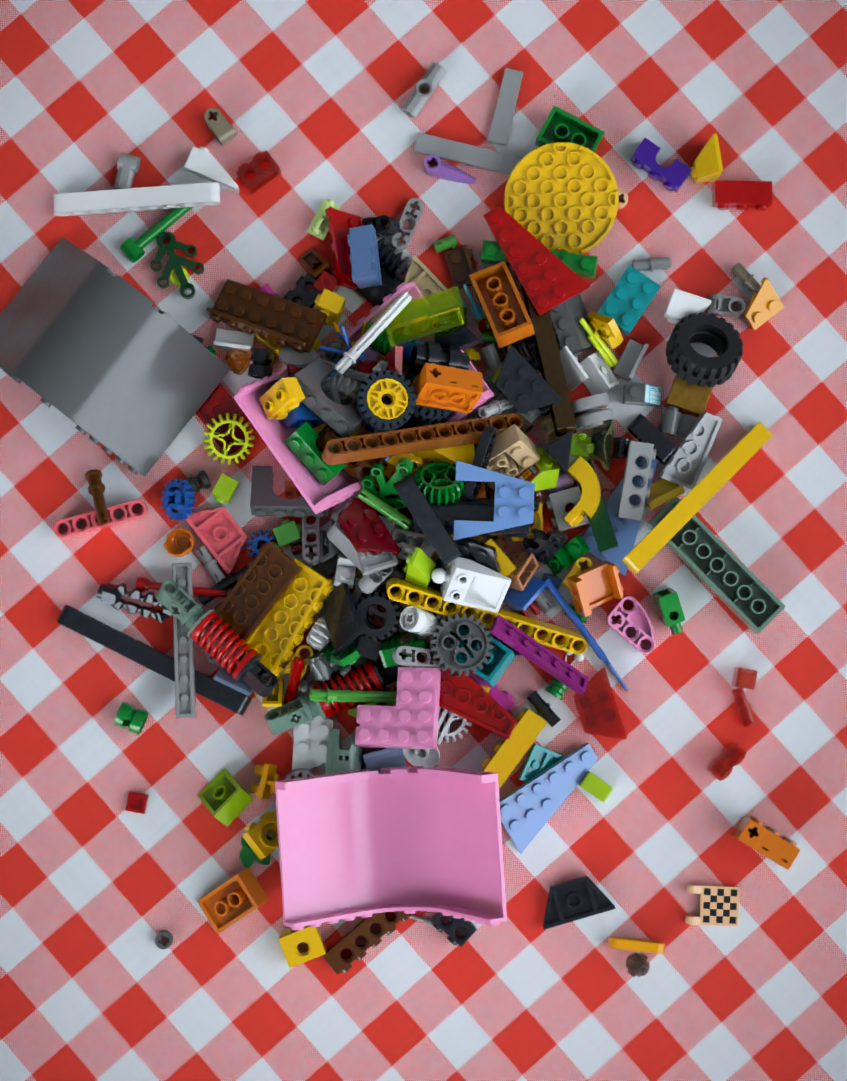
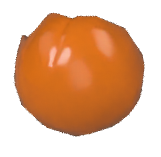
[164,528,194,557]

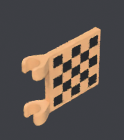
[685,884,739,926]

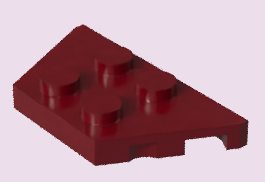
[338,492,401,555]

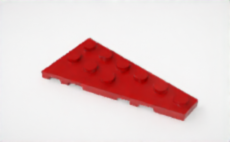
[483,206,590,316]
[417,636,517,739]

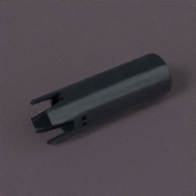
[413,498,529,537]

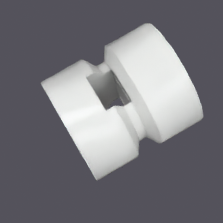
[400,606,436,637]

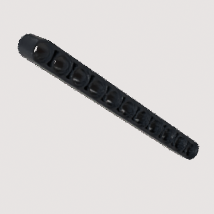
[57,604,252,716]

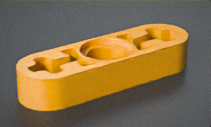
[608,936,665,954]

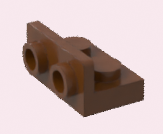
[444,244,478,290]

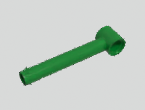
[120,207,193,263]

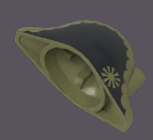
[585,421,615,471]

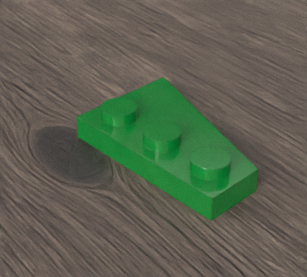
[314,641,361,667]

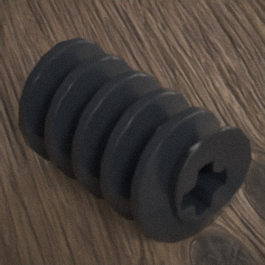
[377,237,410,279]

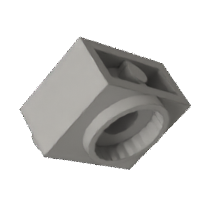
[546,486,589,531]

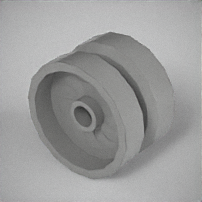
[571,393,615,431]

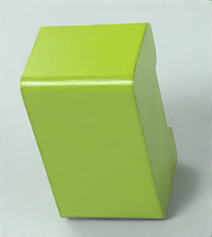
[578,771,614,803]

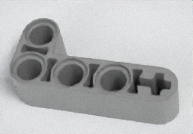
[327,519,393,594]

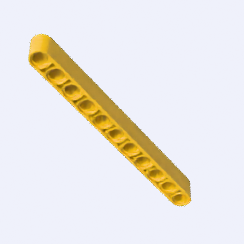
[622,421,773,574]
[386,578,587,654]

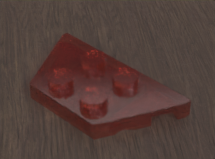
[573,667,627,740]

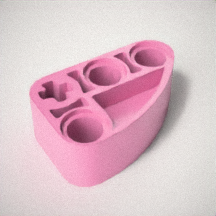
[606,596,655,653]

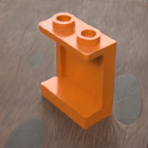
[567,560,624,617]

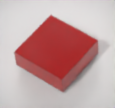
[125,791,149,814]

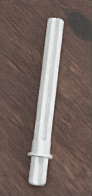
[335,292,412,374]

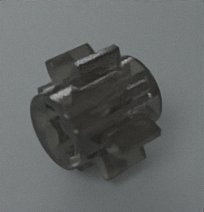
[626,952,650,977]

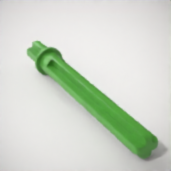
[309,688,397,704]

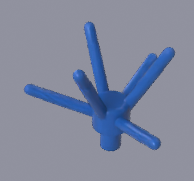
[319,325,365,377]

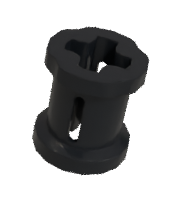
[612,437,631,459]

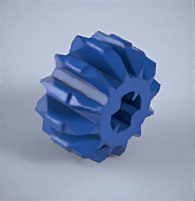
[246,529,278,558]

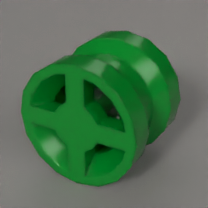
[546,677,569,700]

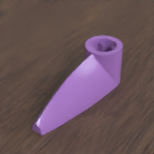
[424,154,476,184]

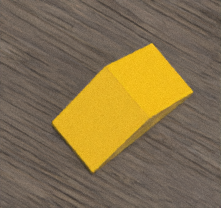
[262,676,284,707]

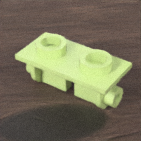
[307,199,340,240]

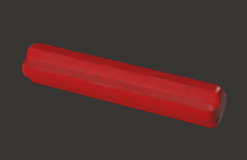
[283,656,304,709]

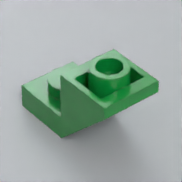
[547,534,590,576]

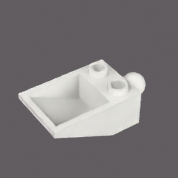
[431,557,511,613]

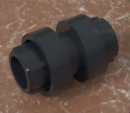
[410,341,470,373]

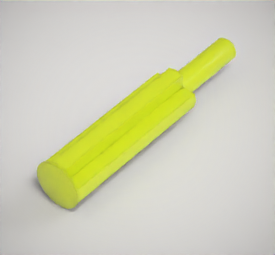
[579,318,619,368]

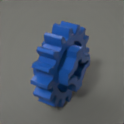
[160,479,197,520]

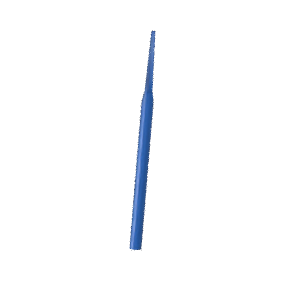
[544,578,629,692]

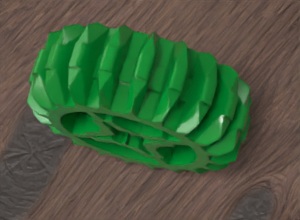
[414,460,466,506]

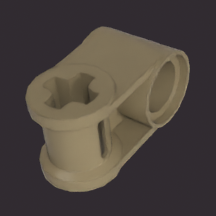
[204,108,238,146]

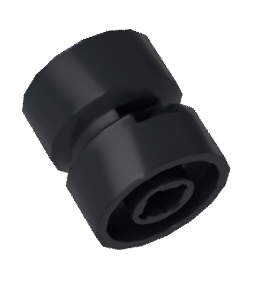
[248,349,276,379]

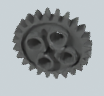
[429,613,494,677]

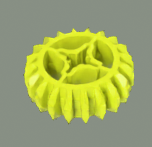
[202,413,255,465]

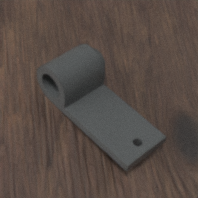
[658,406,716,444]

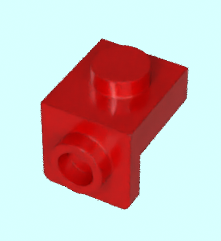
[314,270,340,293]

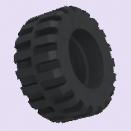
[665,312,743,387]

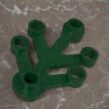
[150,232,204,299]

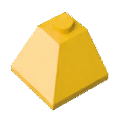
[690,133,723,184]

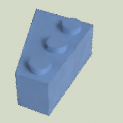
[347,224,382,289]

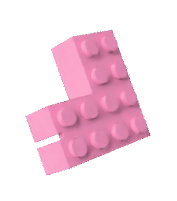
[355,667,441,750]

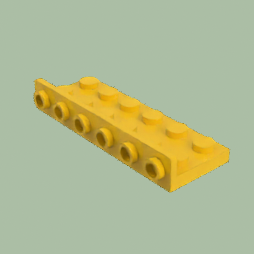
[246,558,334,678]

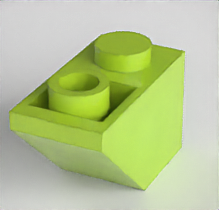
[404,547,436,589]

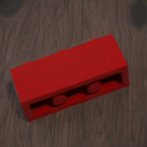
[712,180,772,211]

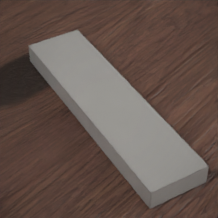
[488,68,524,146]

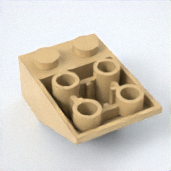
[485,424,541,490]

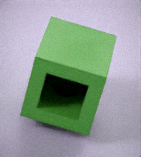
[273,519,302,548]

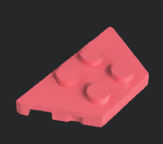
[185,507,248,574]

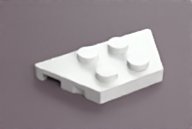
[292,715,334,776]

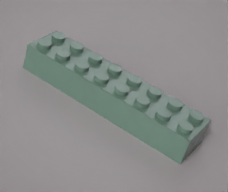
[647,496,786,634]

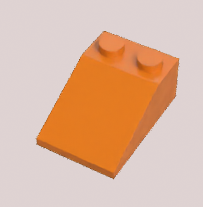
[197,867,269,934]

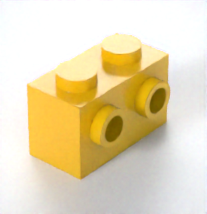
[314,289,346,327]
[259,377,305,420]

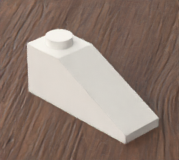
[184,146,240,193]

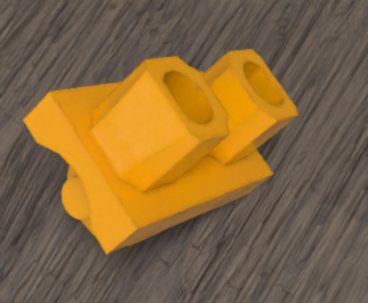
[250,764,280,799]

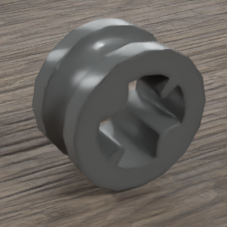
[155,931,173,949]

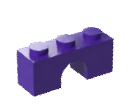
[630,138,692,193]

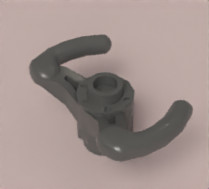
[298,653,351,692]

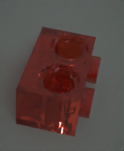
[236,150,281,195]

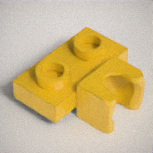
[587,311,623,349]

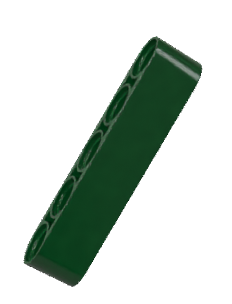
[577,459,618,552]

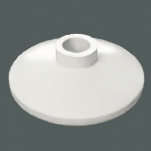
[403,748,440,769]

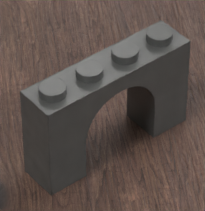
[293,358,366,438]
[250,466,329,517]

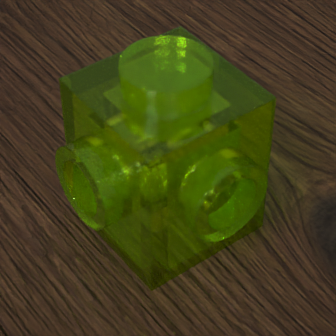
[570,433,594,458]

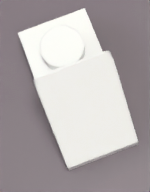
[333,551,357,589]

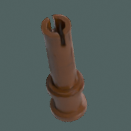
[85,469,110,525]

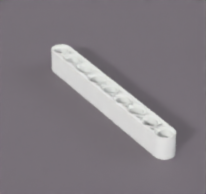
[54,182,220,216]

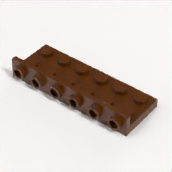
[206,279,328,353]
[214,542,303,645]

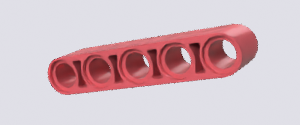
[54,500,148,538]

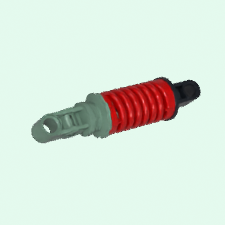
[157,580,278,697]
[264,659,410,735]

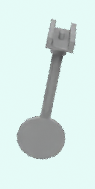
[279,346,388,397]

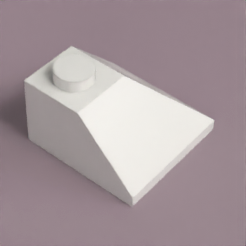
[663,289,712,324]

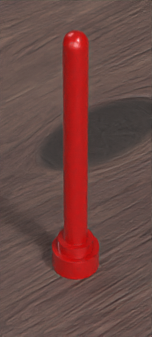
[136,576,227,597]

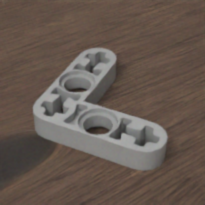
[392,614,450,670]

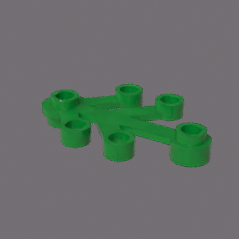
[362,458,413,509]

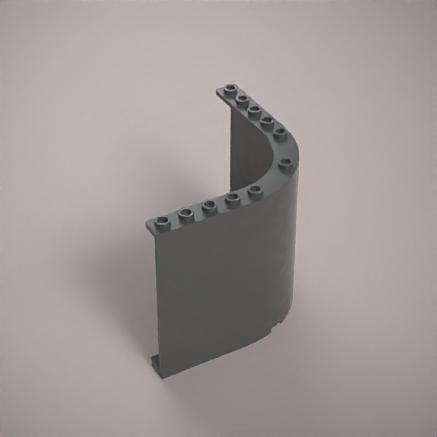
[0,237,230,477]

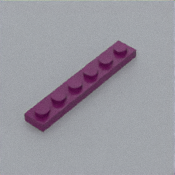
[490,615,589,695]

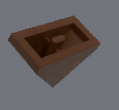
[298,248,331,280]

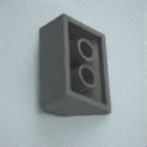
[549,294,594,355]

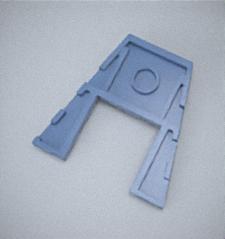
[453,461,535,540]

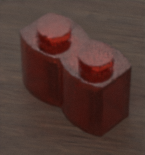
[707,742,746,781]

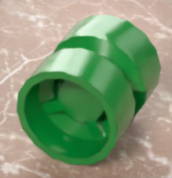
[114,702,149,735]

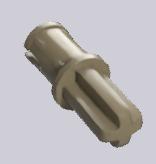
[731,263,761,294]

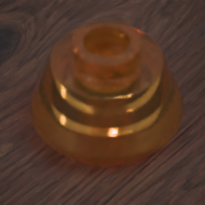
[226,350,251,375]

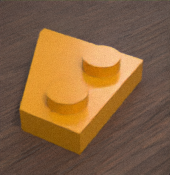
[743,277,784,330]

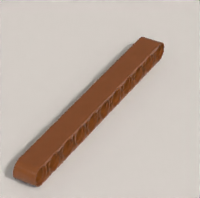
[321,413,524,465]

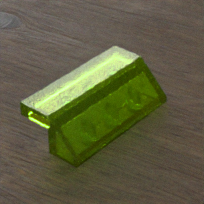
[384,286,465,347]

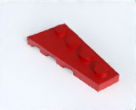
[325,207,361,290]

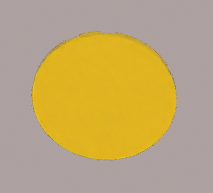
[504,142,619,254]

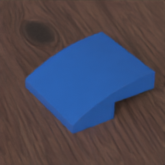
[502,576,547,611]

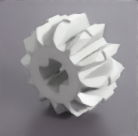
[306,617,331,651]

